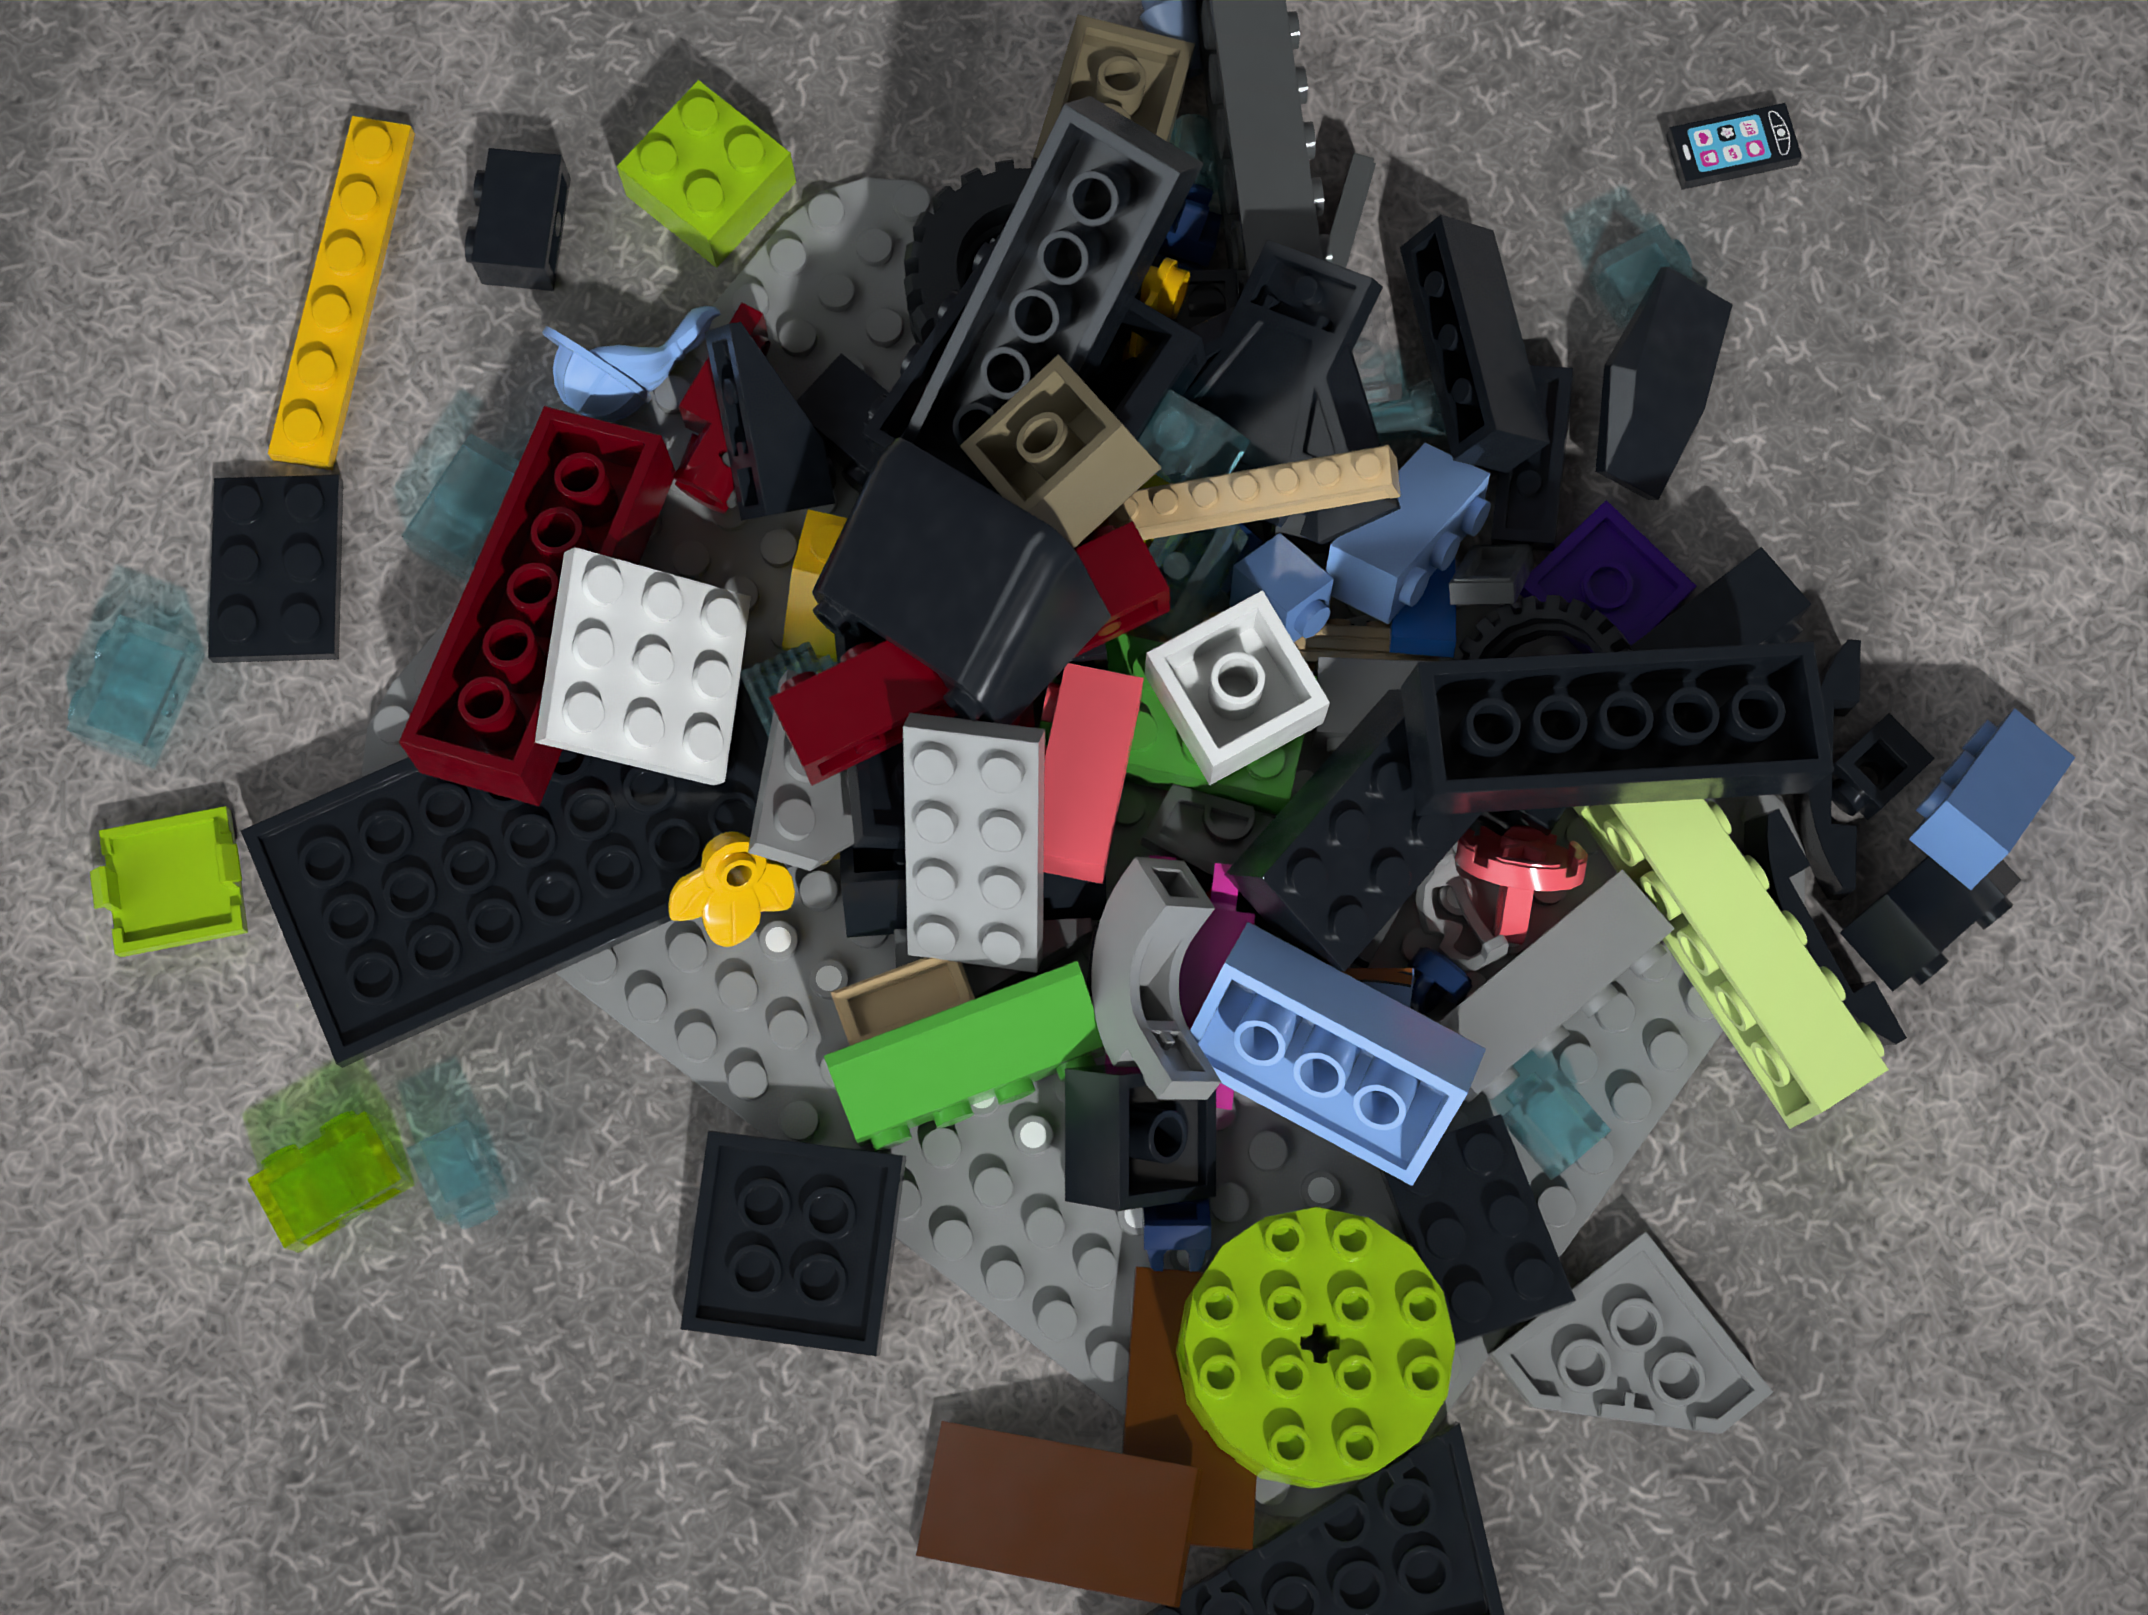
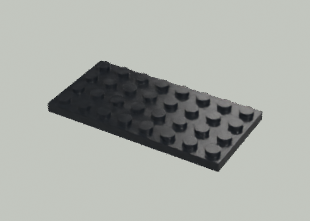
[240,675,792,1068]

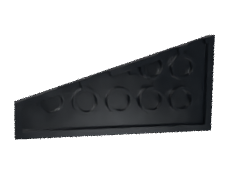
[1145,1421,1505,1615]

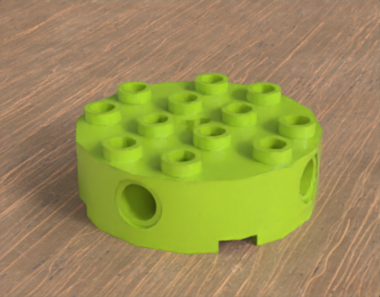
[1176,1207,1456,1489]

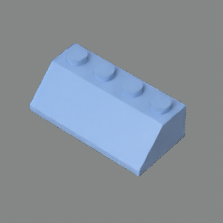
[1190,922,1486,1186]

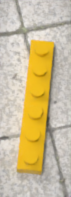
[267,116,415,470]

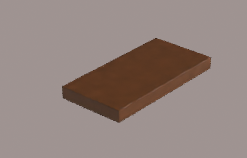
[1122,1266,1257,1551]
[916,1421,1203,1607]

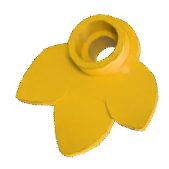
[1122,257,1190,362]
[668,832,795,947]

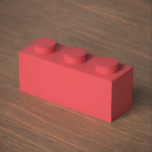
[1042,663,1144,884]

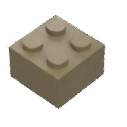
[960,354,1162,548]

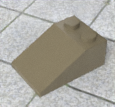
[1033,14,1195,160]

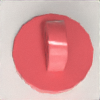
[1455,824,1588,945]

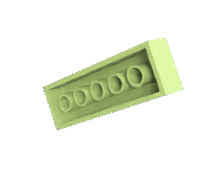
[1573,799,1889,1129]

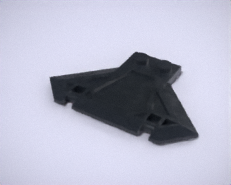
[1089,240,1401,545]

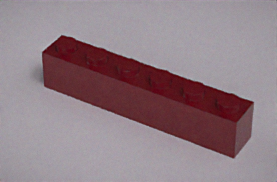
[769,521,1170,786]

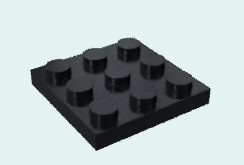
[680,1130,906,1356]

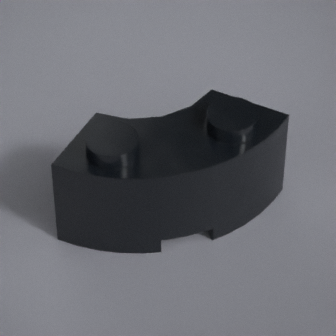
[1840,856,2021,992]

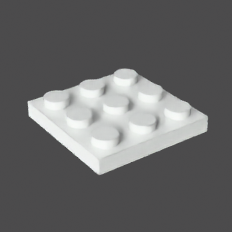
[535,547,751,786]

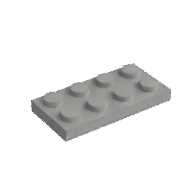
[903,713,1045,973]

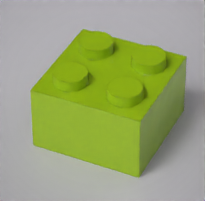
[616,80,796,268]

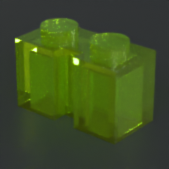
[247,1110,415,1253]

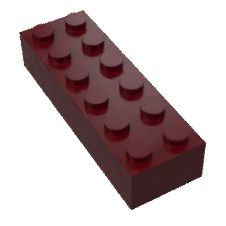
[399,406,676,806]

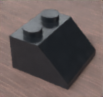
[1065,1064,1216,1211]

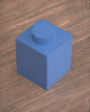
[1229,533,1334,642]

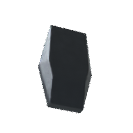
[1595,266,1733,500]

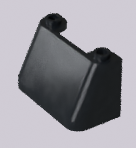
[812,438,1111,725]

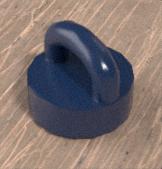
[1407,947,1472,1015]

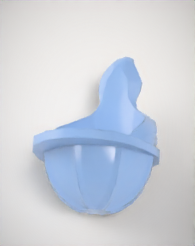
[542,306,721,422]

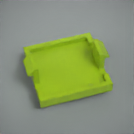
[90,806,248,957]

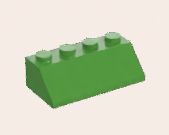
[824,961,1105,1152]

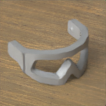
[1416,848,1509,971]

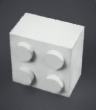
[1144,590,1330,785]

